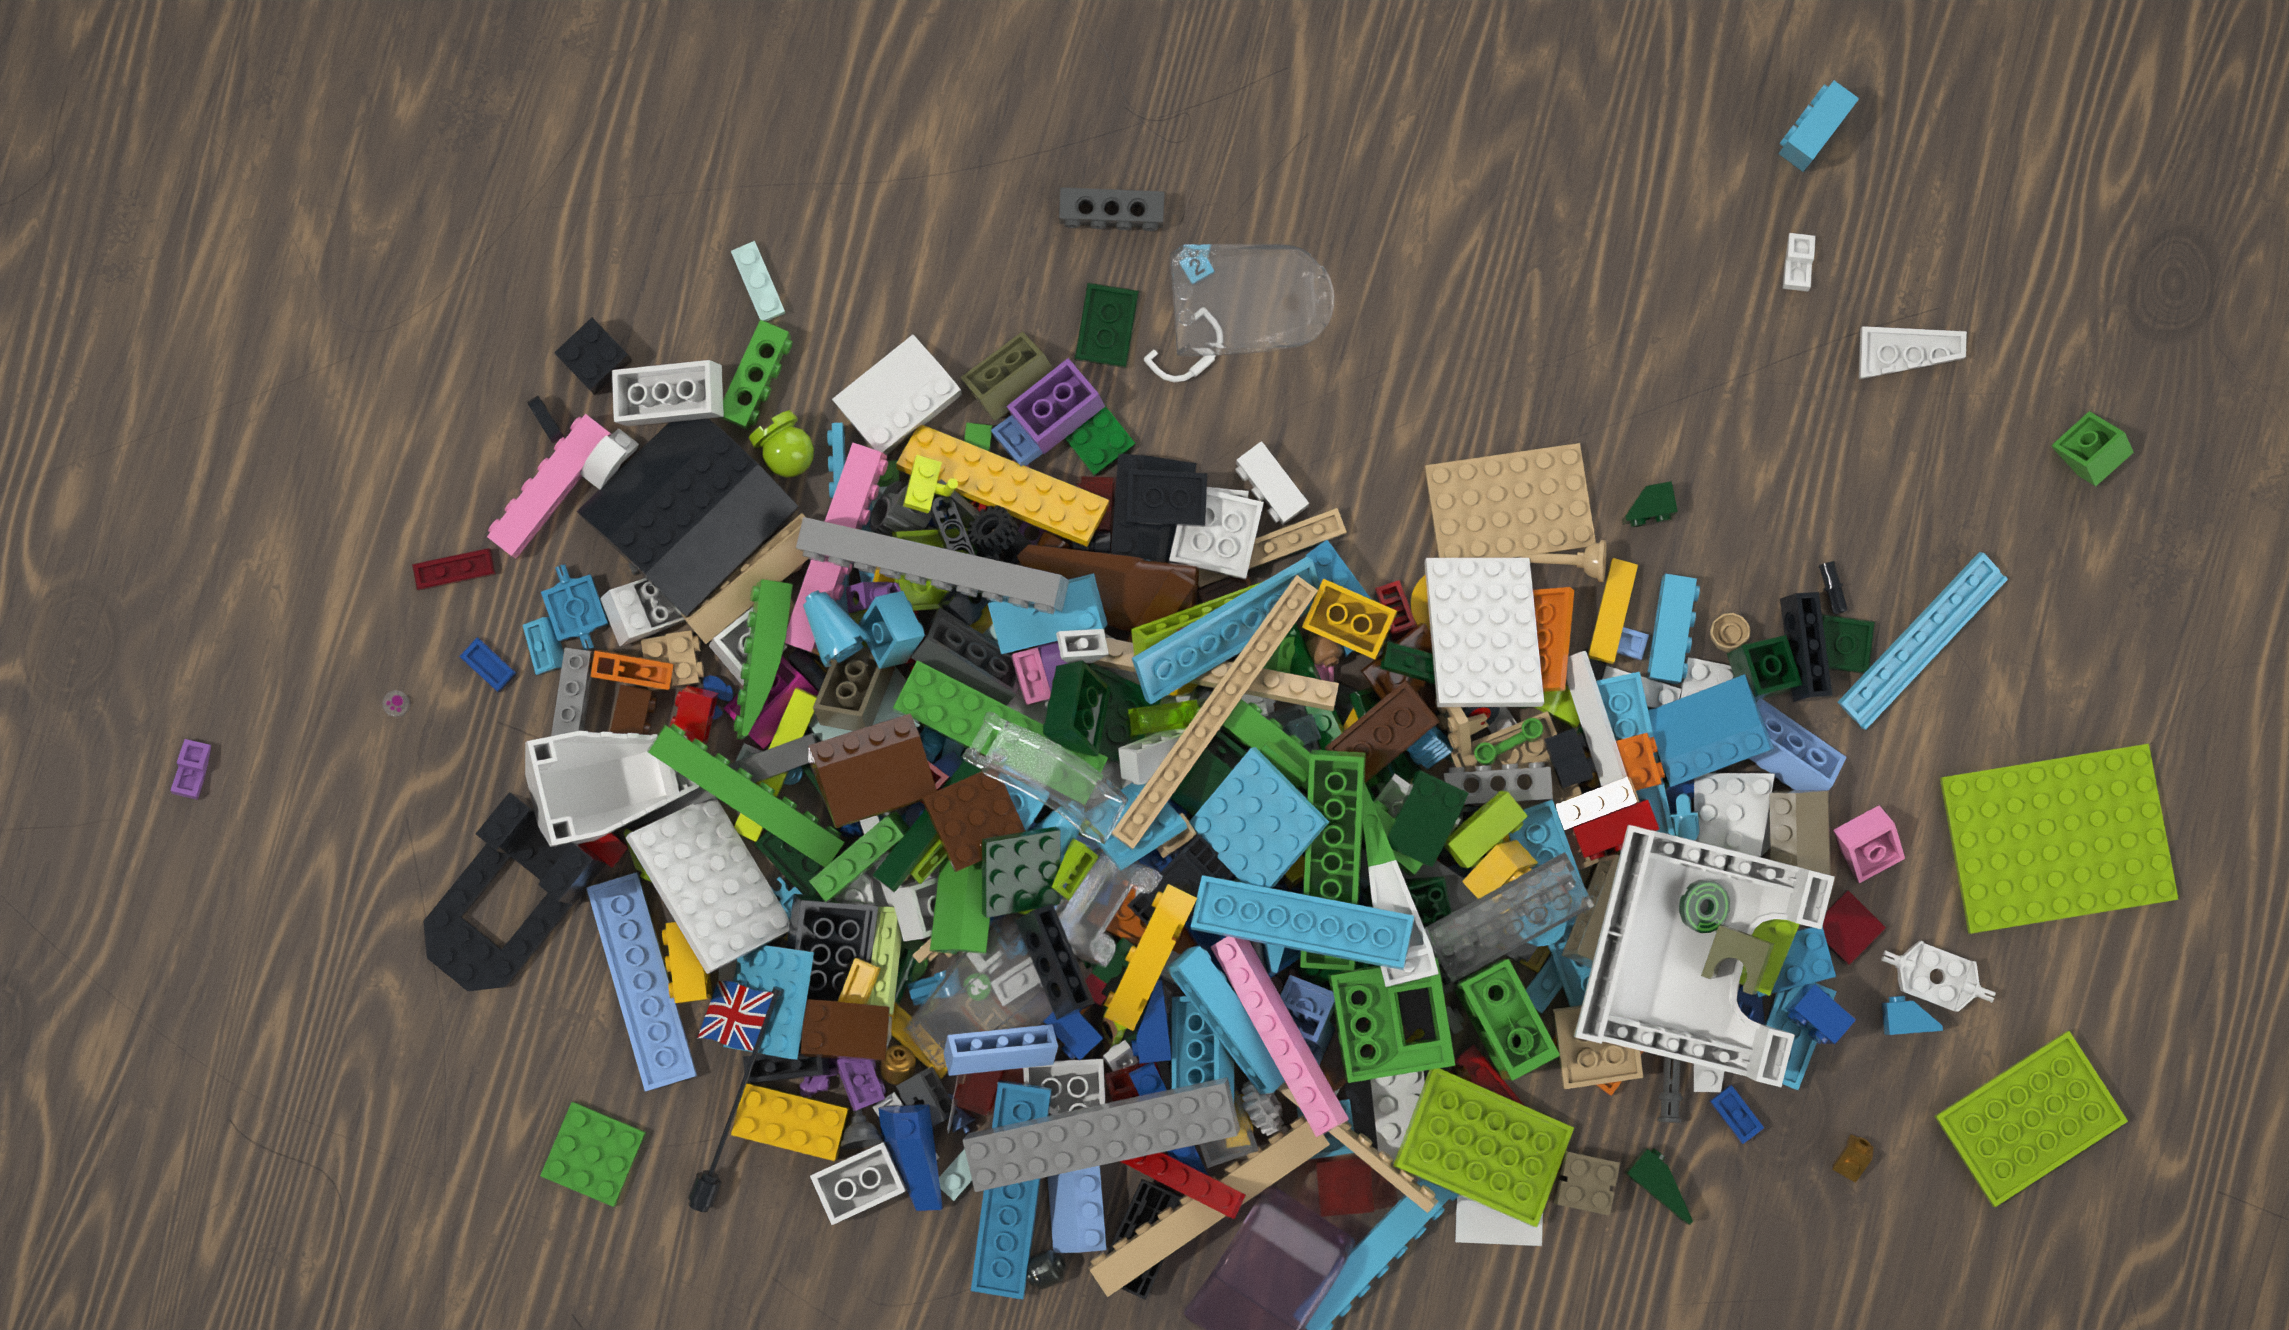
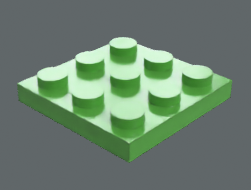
[540,1102,646,1207]

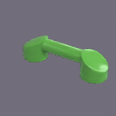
[1474,718,1543,766]

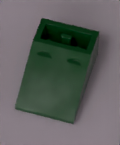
[1170,730,1247,817]
[1360,876,1454,933]

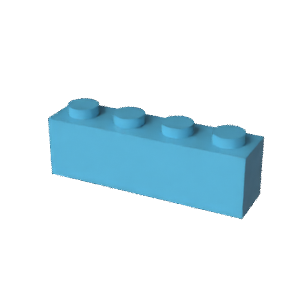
[1646,574,1700,684]

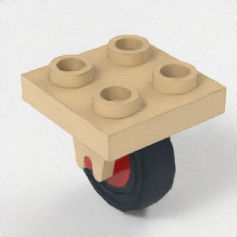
[1435,699,1500,757]

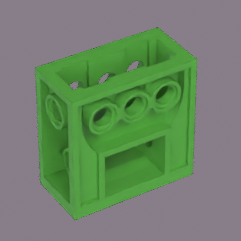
[1328,957,1455,1083]
[1452,959,1560,1081]

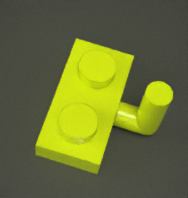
[903,455,958,513]

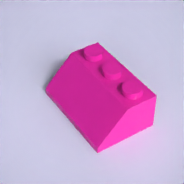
[723,656,819,749]

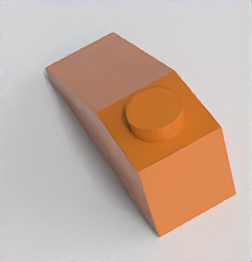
[590,650,674,690]

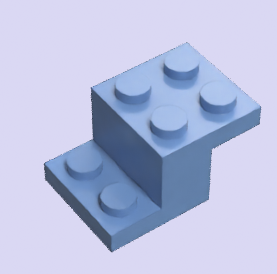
[1280,975,1336,1065]

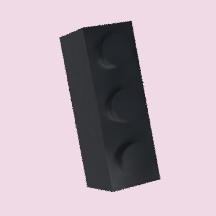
[743,1050,831,1084]

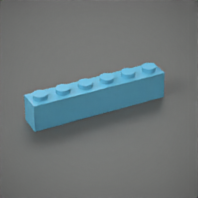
[1166,946,1285,1094]

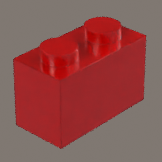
[670,685,719,745]

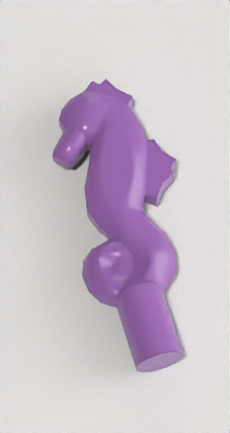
[800,1058,841,1098]

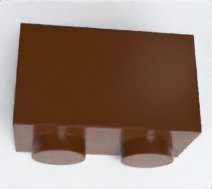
[610,685,657,735]

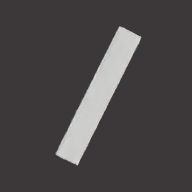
[1566,651,1627,787]

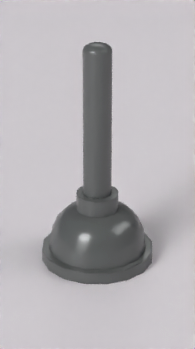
[840,1103,883,1149]

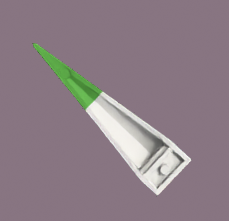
[1363,782,1439,987]

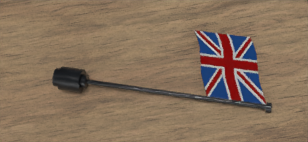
[688,981,784,1212]

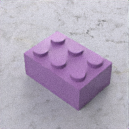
[1007,358,1105,454]

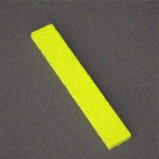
[734,687,817,842]

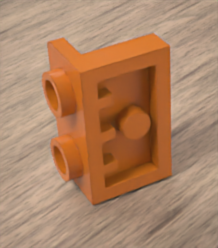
[1616,733,1665,791]

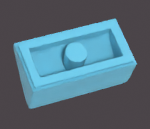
[523,617,564,675]

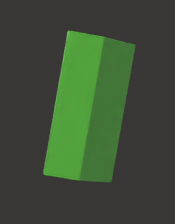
[930,856,990,954]

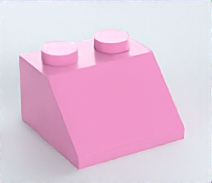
[1833,806,1905,883]

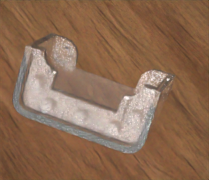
[1055,847,1163,967]

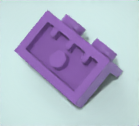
[835,1058,886,1111]

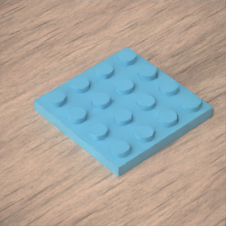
[1189,747,1329,888]
[723,945,814,1060]

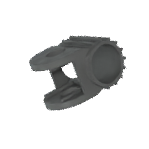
[869,480,935,537]

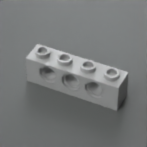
[551,648,594,736]
[1444,762,1553,804]

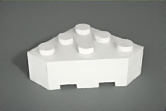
[1023,1059,1106,1115]

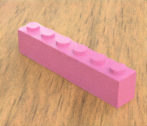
[487,414,612,559]

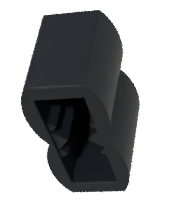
[1544,728,1596,791]

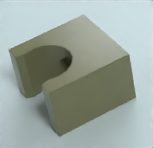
[1701,925,1774,995]

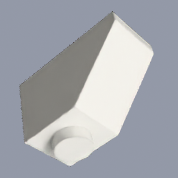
[1056,629,1109,664]

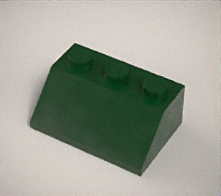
[1043,660,1111,757]

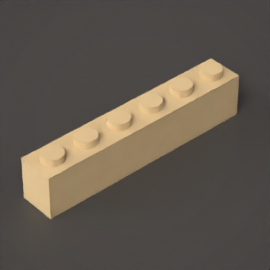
[681,513,808,644]

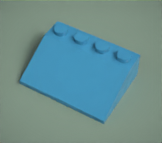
[1648,674,1774,787]

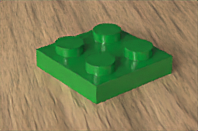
[1064,404,1135,477]

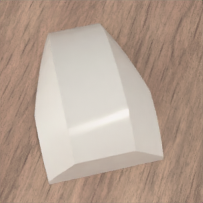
[525,731,699,847]

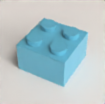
[858,591,925,669]

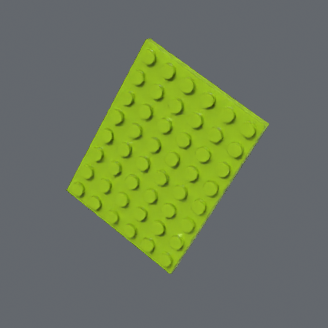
[1940,744,2179,934]

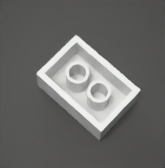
[810,1142,907,1225]

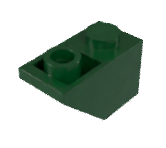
[1622,481,1678,528]

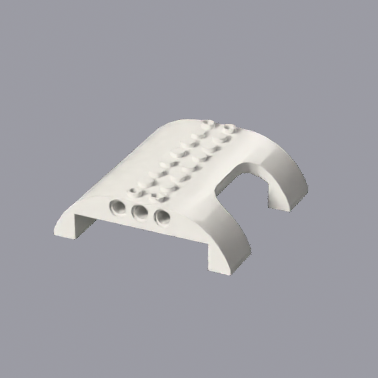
[1574,825,1835,1087]

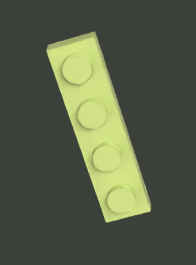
[867,907,902,1015]

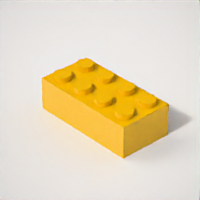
[731,1083,850,1161]

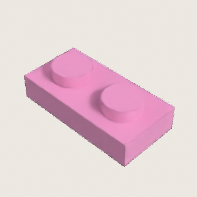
[1011,647,1051,706]

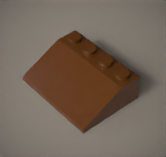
[808,714,937,828]

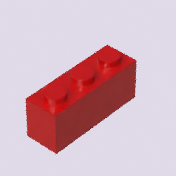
[1572,800,1660,861]

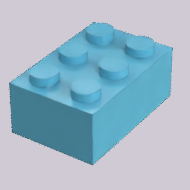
[1778,80,1859,172]

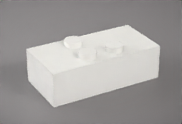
[612,360,724,426]

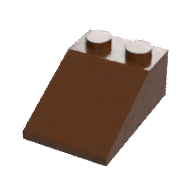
[801,1000,890,1061]

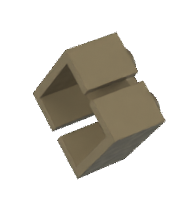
[1554,1151,1620,1216]

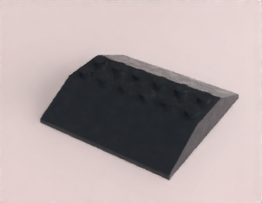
[577,418,799,618]

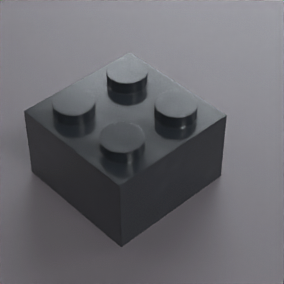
[554,317,632,395]

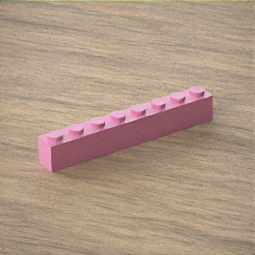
[785,443,888,654]
[1211,936,1349,1137]

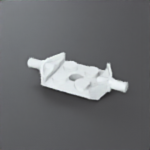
[1881,941,1996,1012]

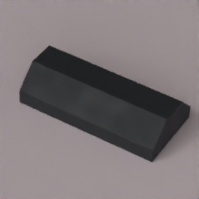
[1107,1179,1182,1300]

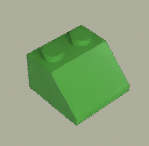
[2051,411,2133,487]

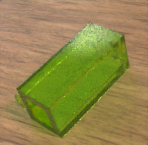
[1128,699,1200,735]

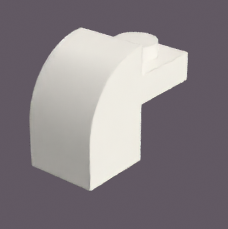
[580,428,639,490]

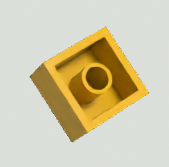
[1462,840,1538,905]

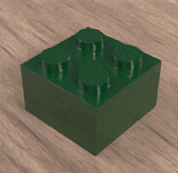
[1727,635,1803,700]

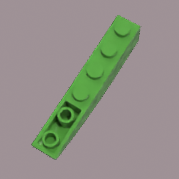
[734,579,793,739]

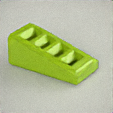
[1052,838,1099,901]

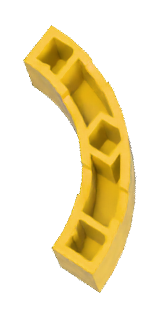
[1104,884,1197,1031]

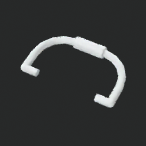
[1144,308,1223,382]

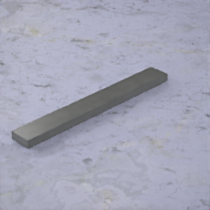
[626,733,817,830]

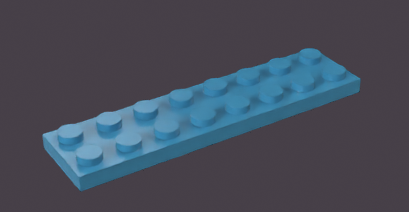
[971,1080,1052,1300]

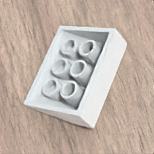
[832,335,962,456]

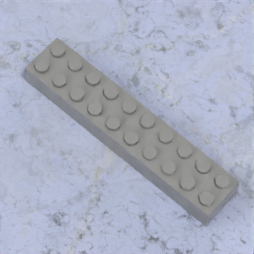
[796,517,1069,615]
[963,1077,1240,1192]

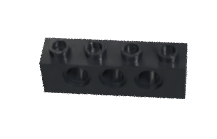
[938,527,1032,625]
[1780,592,1832,702]
[1015,904,1095,1020]

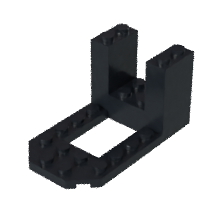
[423,792,607,992]

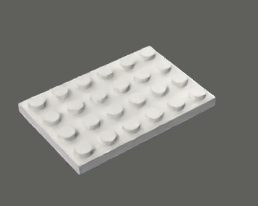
[1424,558,1544,707]
[626,798,790,974]

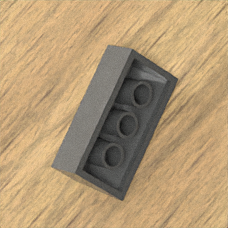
[911,608,1020,706]

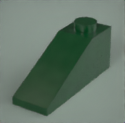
[1624,1148,1693,1225]

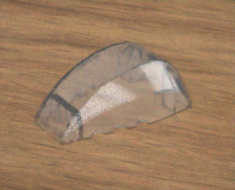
[904,913,1053,1070]

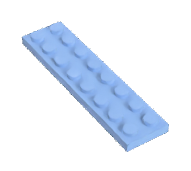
[587,872,697,1091]

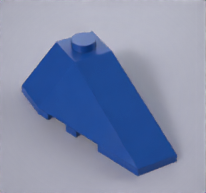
[878,1104,943,1211]

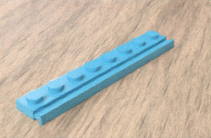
[1837,552,2008,730]

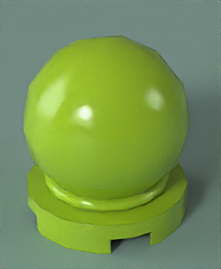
[749,410,814,478]

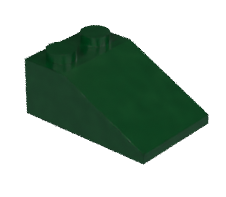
[1387,771,1469,868]

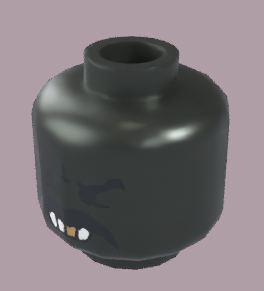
[1026,1250,1066,1289]

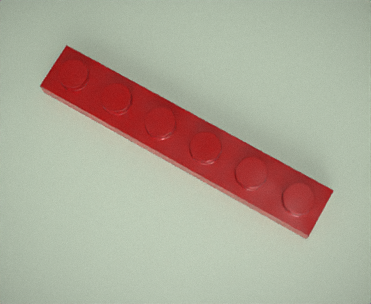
[1120,1152,1246,1219]

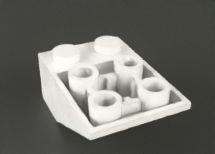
[600,578,686,647]

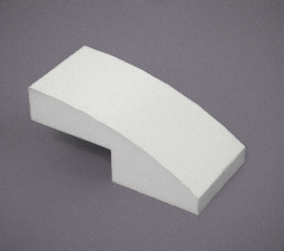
[1783,233,1815,291]

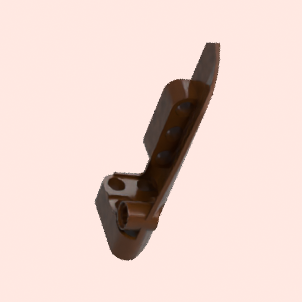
[1017,545,1199,632]

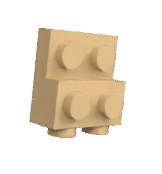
[641,630,704,691]

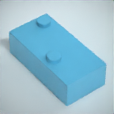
[988,574,1107,654]

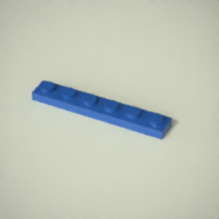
[1129,1062,1209,1176]

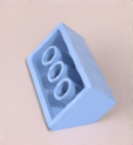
[1749,699,1846,790]
[1048,1166,1107,1253]

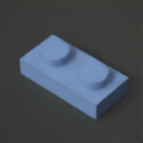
[991,415,1043,466]

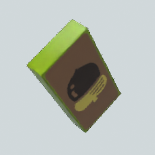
[1097,1008,1127,1052]

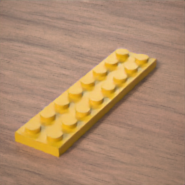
[896,425,1109,546]

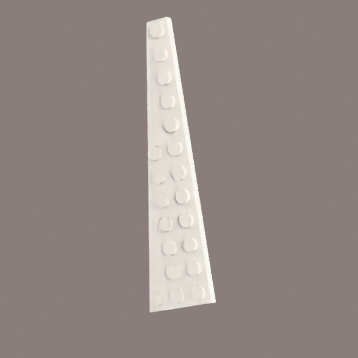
[1694,773,1775,1092]

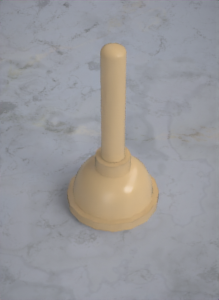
[1520,540,1606,582]

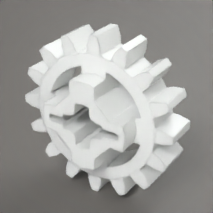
[1241,1081,1284,1136]

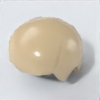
[1710,613,1750,652]

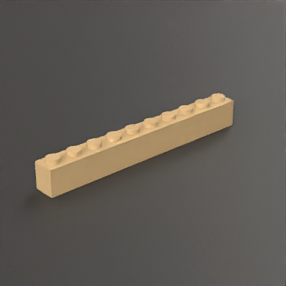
[1088,1116,1330,1297]

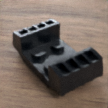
[1127,834,1234,926]

